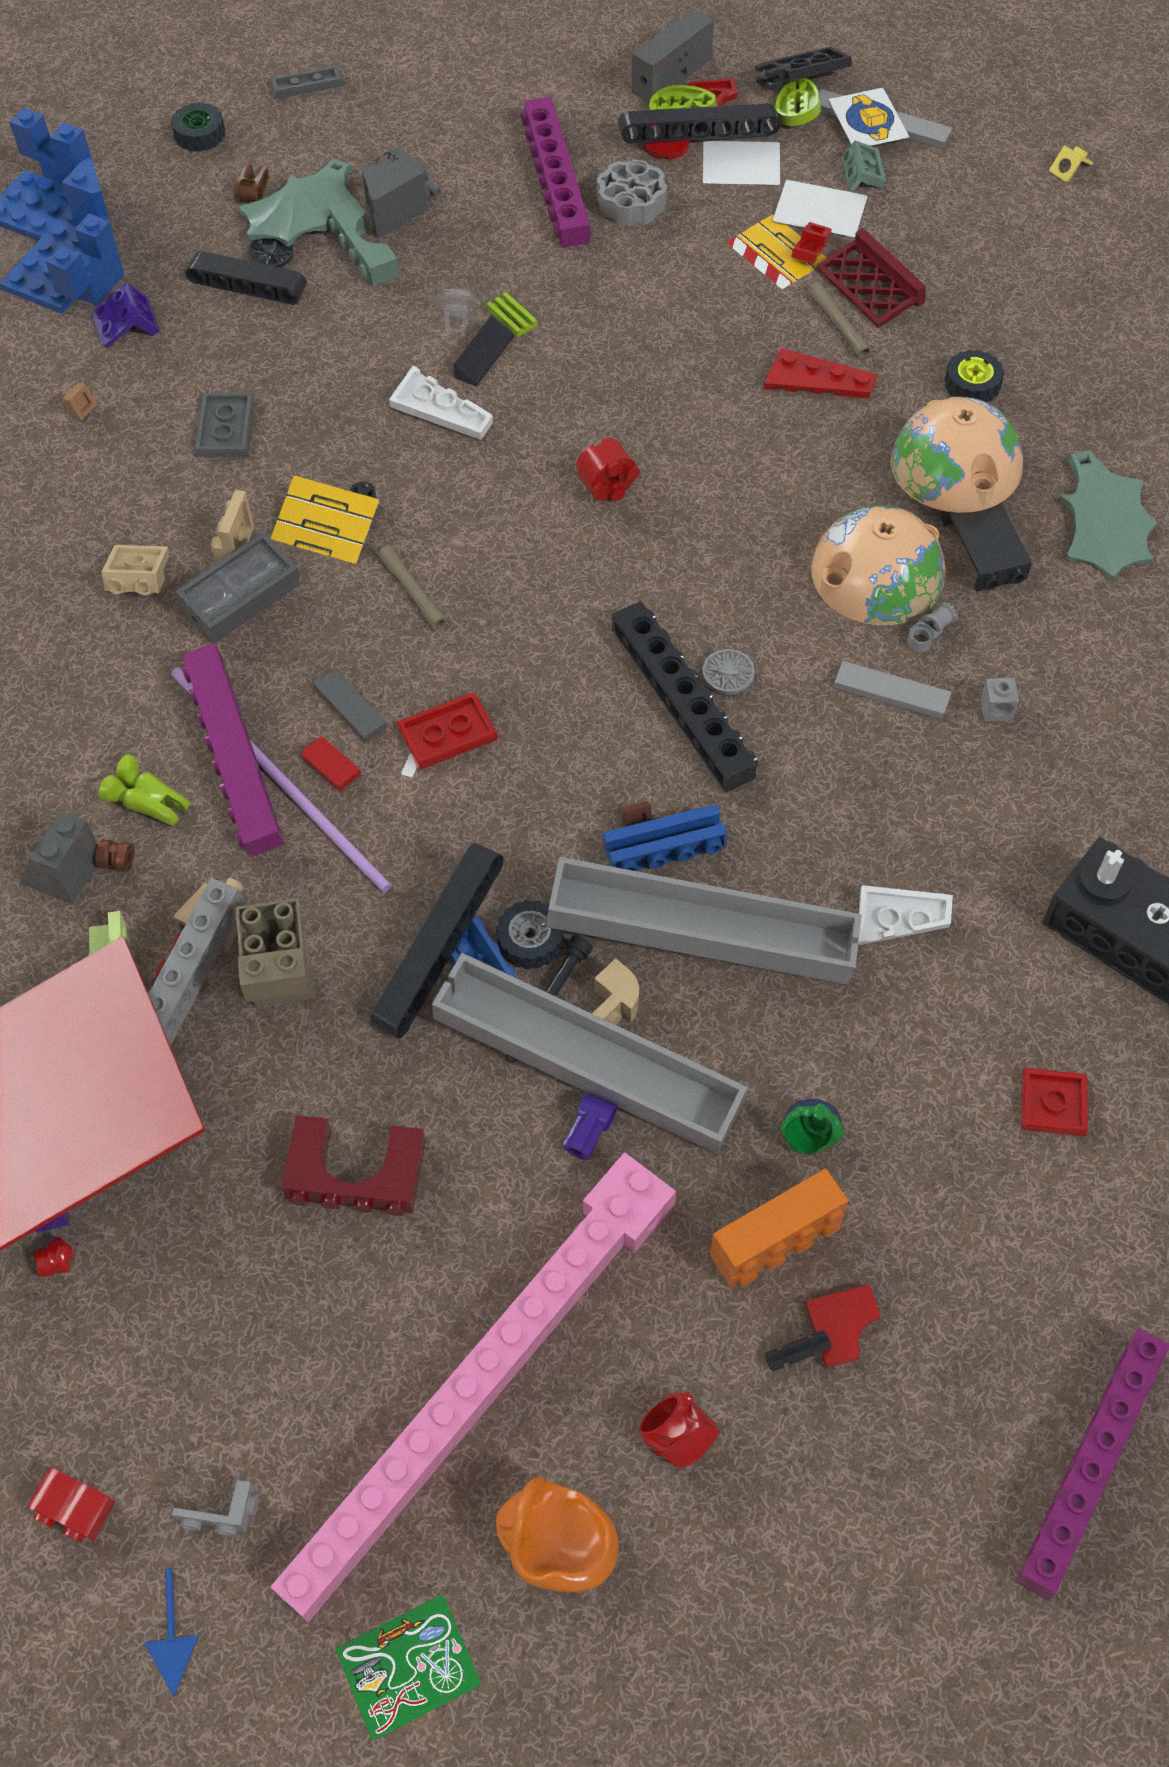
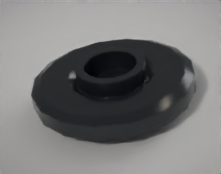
[248,238,293,268]

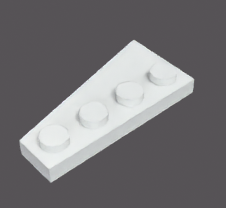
[389,366,493,440]

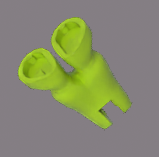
[98,754,191,826]

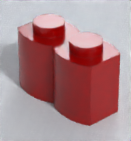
[27,1467,116,1543]

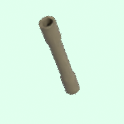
[808,282,871,359]
[378,545,447,630]

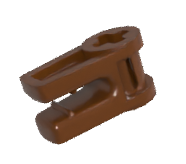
[234,164,269,202]

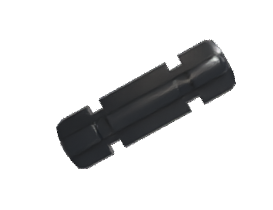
[765,1330,832,1371]

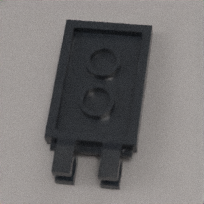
[755,46,852,90]

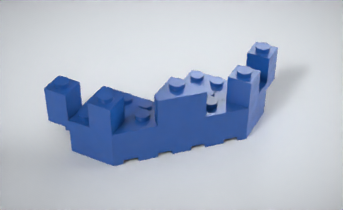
[0,108,125,314]

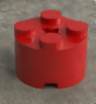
[576,438,640,502]

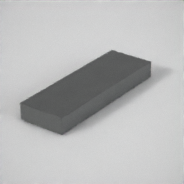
[270,66,343,99]
[314,669,388,742]

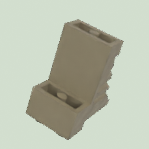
[235,898,317,1007]

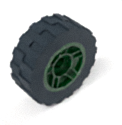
[171,102,225,152]

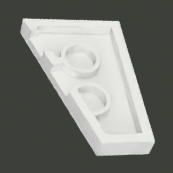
[857,885,953,945]

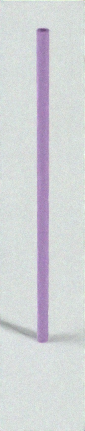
[171,667,392,893]

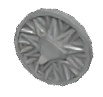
[702,649,755,695]

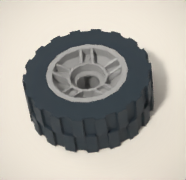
[496,900,564,970]

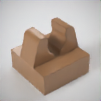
[61,383,97,421]

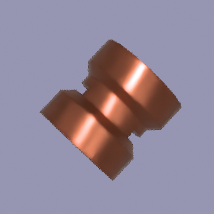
[95,839,135,872]

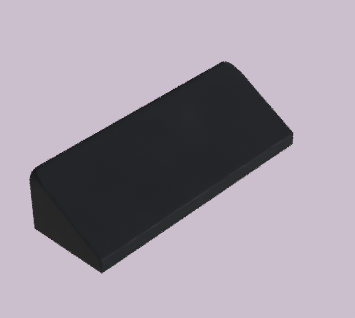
[453,316,514,387]

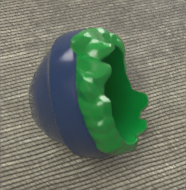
[780,1099,845,1155]

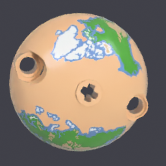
[891,397,1023,513]
[811,505,945,625]

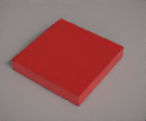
[1021,1068,1088,1137]

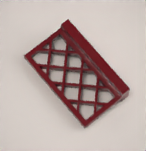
[816,228,926,328]

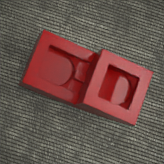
[791,222,832,264]

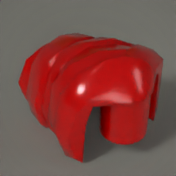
[33,1236,75,1277]

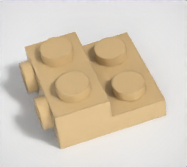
[211,490,254,563]
[102,545,169,595]

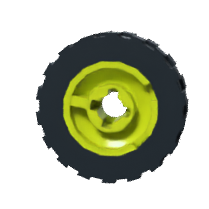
[944,350,1004,402]

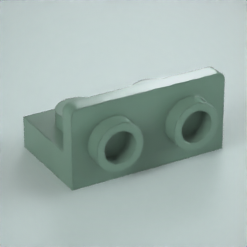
[842,140,886,191]

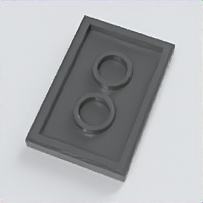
[194,393,255,457]

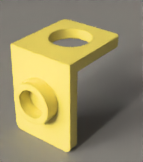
[1049,145,1094,182]

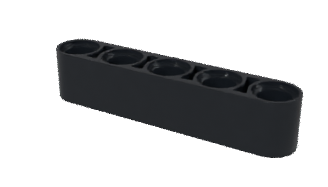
[185,251,307,305]

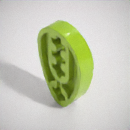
[775,77,821,126]
[649,85,717,124]

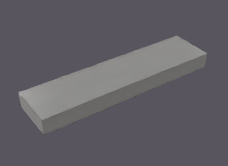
[834,661,952,719]

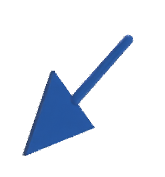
[144,1567,199,1697]

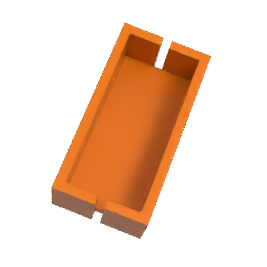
[710,1168,848,1288]

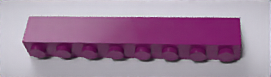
[182,643,285,856]

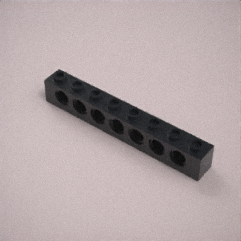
[612,601,758,793]

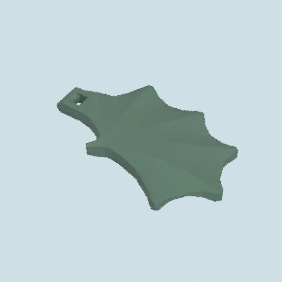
[240,158,354,247]
[1059,450,1157,581]

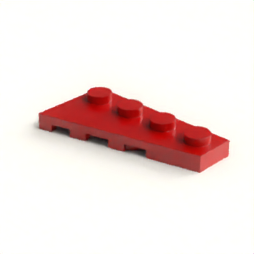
[764,348,878,399]

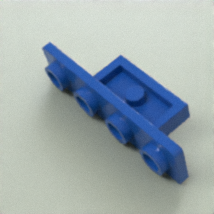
[449,915,515,977]

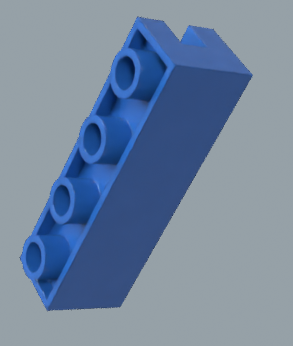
[603,804,728,871]

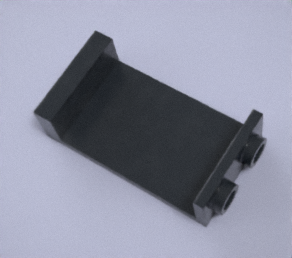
[940,503,1032,591]

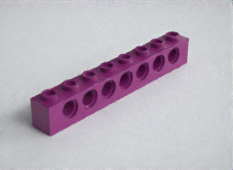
[521,97,590,248]
[1014,1327,1169,1601]

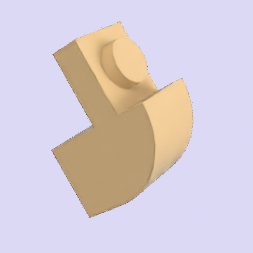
[592,958,639,1025]

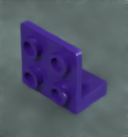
[92,282,160,348]

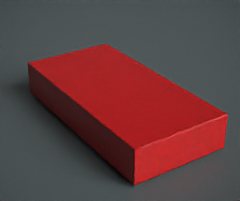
[300,736,361,792]

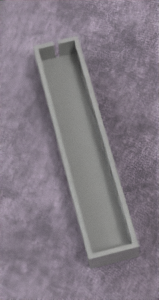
[546,857,862,985]
[432,953,748,1155]

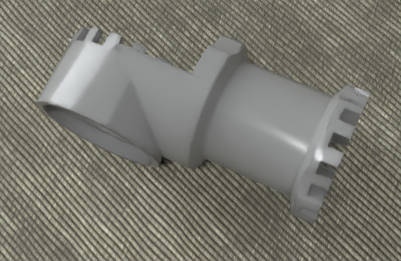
[907,601,958,653]

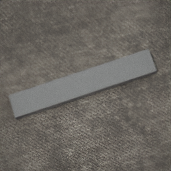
[819,89,952,149]

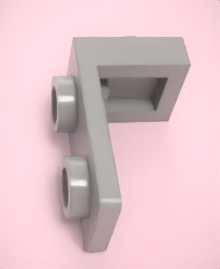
[172,1480,259,1537]

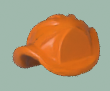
[496,1476,619,1592]

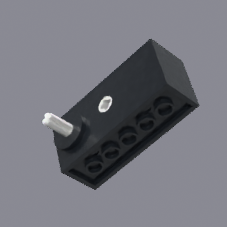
[1042,836,1169,1005]

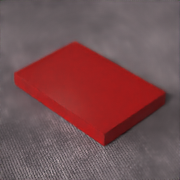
[396,692,498,770]

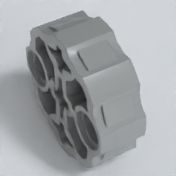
[597,159,667,226]

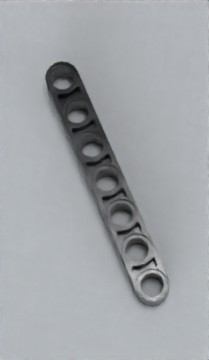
[618,104,781,144]
[370,843,504,1039]

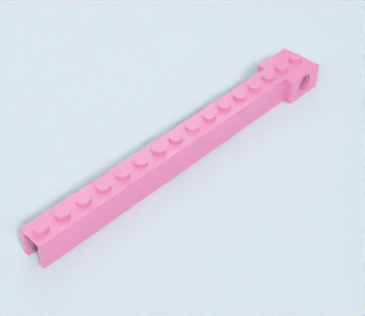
[271,1152,676,1623]

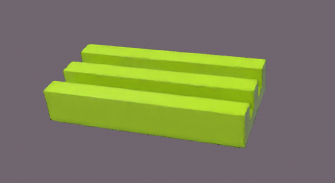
[487,292,537,338]

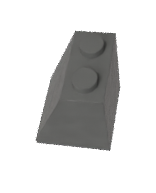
[361,156,430,238]
[20,811,98,904]

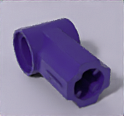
[563,1092,617,1160]

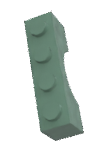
[328,198,399,286]

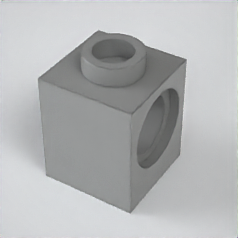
[981,678,1019,721]

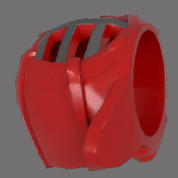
[639,1392,721,1468]

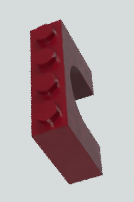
[281,1115,426,1216]

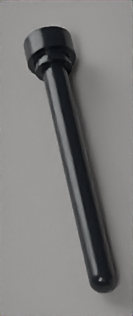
[505,935,593,1063]

